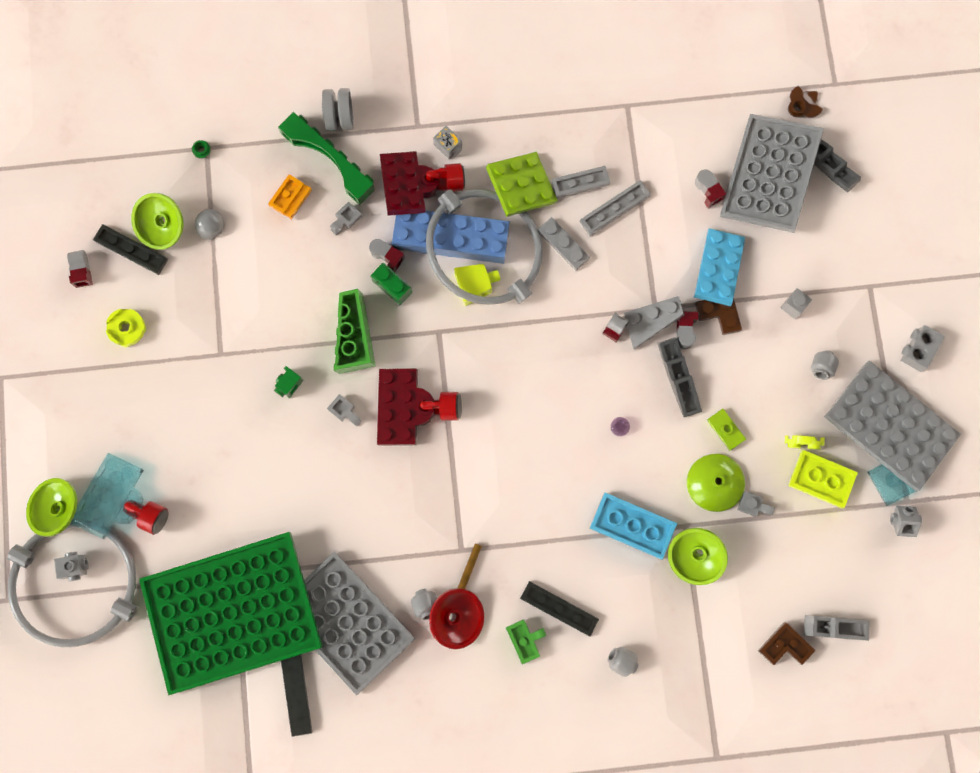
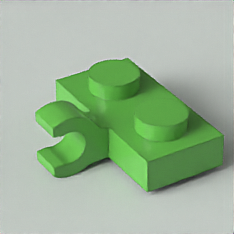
[506,619,546,665]

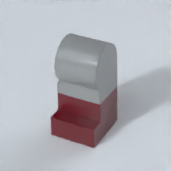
[695,169,726,209]
[369,239,405,272]
[67,250,93,288]
[677,311,698,349]
[602,312,629,343]

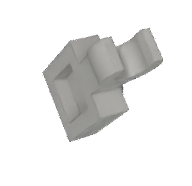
[330,202,362,235]
[327,394,362,426]
[737,491,775,517]

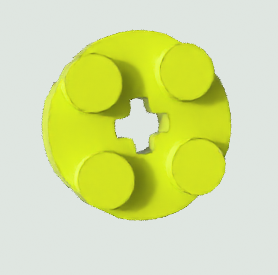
[106,308,146,347]
[784,435,825,450]

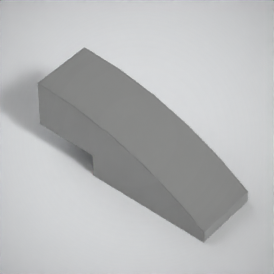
[804,615,870,641]

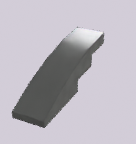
[814,139,861,193]
[657,337,702,418]

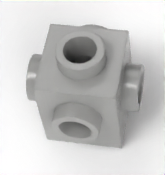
[890,505,922,537]
[54,552,89,581]

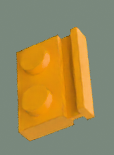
[268,174,312,220]

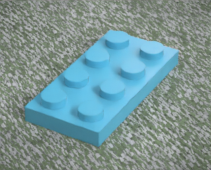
[694,228,745,306]
[589,493,677,560]

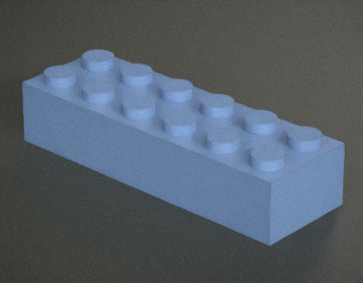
[392,210,509,264]

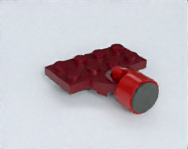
[380,151,465,216]
[377,368,462,446]

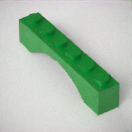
[278,112,375,205]

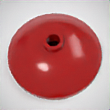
[429,588,484,649]

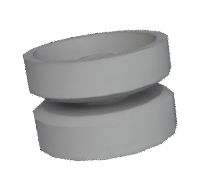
[322,88,353,131]

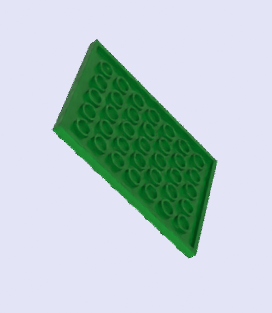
[139,532,323,696]

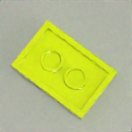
[788,450,858,509]

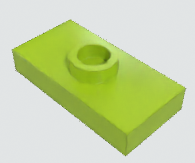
[707,408,746,451]

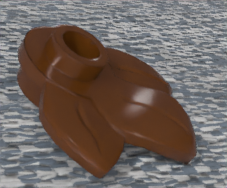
[788,86,823,118]

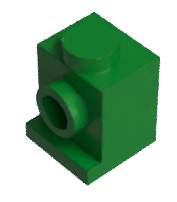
[274,366,304,398]

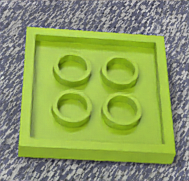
[486,151,558,217]

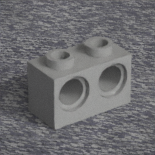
[900,325,945,372]

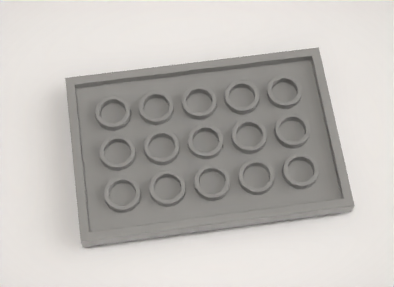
[720,114,824,233]
[824,360,961,492]
[304,552,416,696]

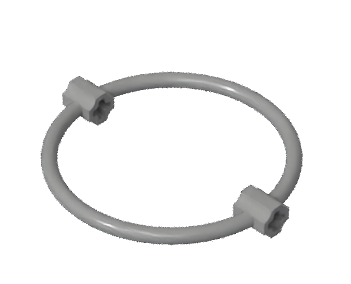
[426,189,543,305]
[7,520,137,647]

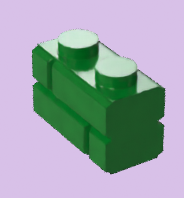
[371,263,412,306]

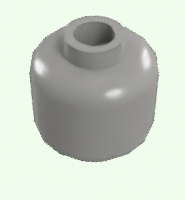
[811,350,839,380]
[411,589,437,620]
[608,647,639,677]

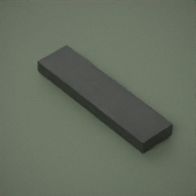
[93,224,168,275]
[520,581,599,637]
[281,654,313,737]

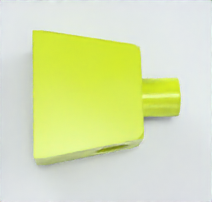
[454,264,501,306]

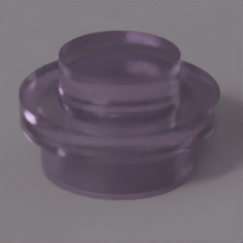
[610,417,630,436]

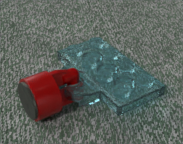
[71,453,169,539]

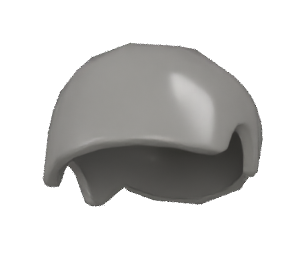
[195,209,224,240]

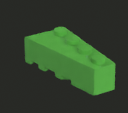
[333,289,376,374]

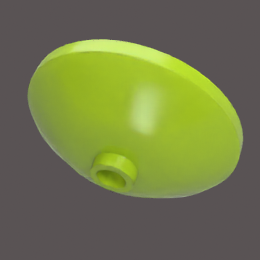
[131,193,184,250]
[687,454,745,512]
[26,478,77,537]
[668,528,728,585]

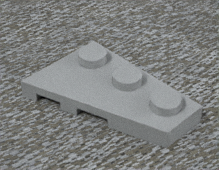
[624,296,684,349]

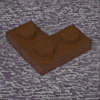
[695,298,742,335]
[758,622,816,665]

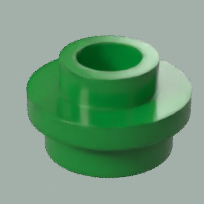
[192,140,211,159]

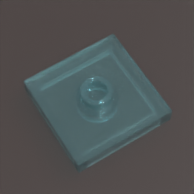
[867,464,915,506]

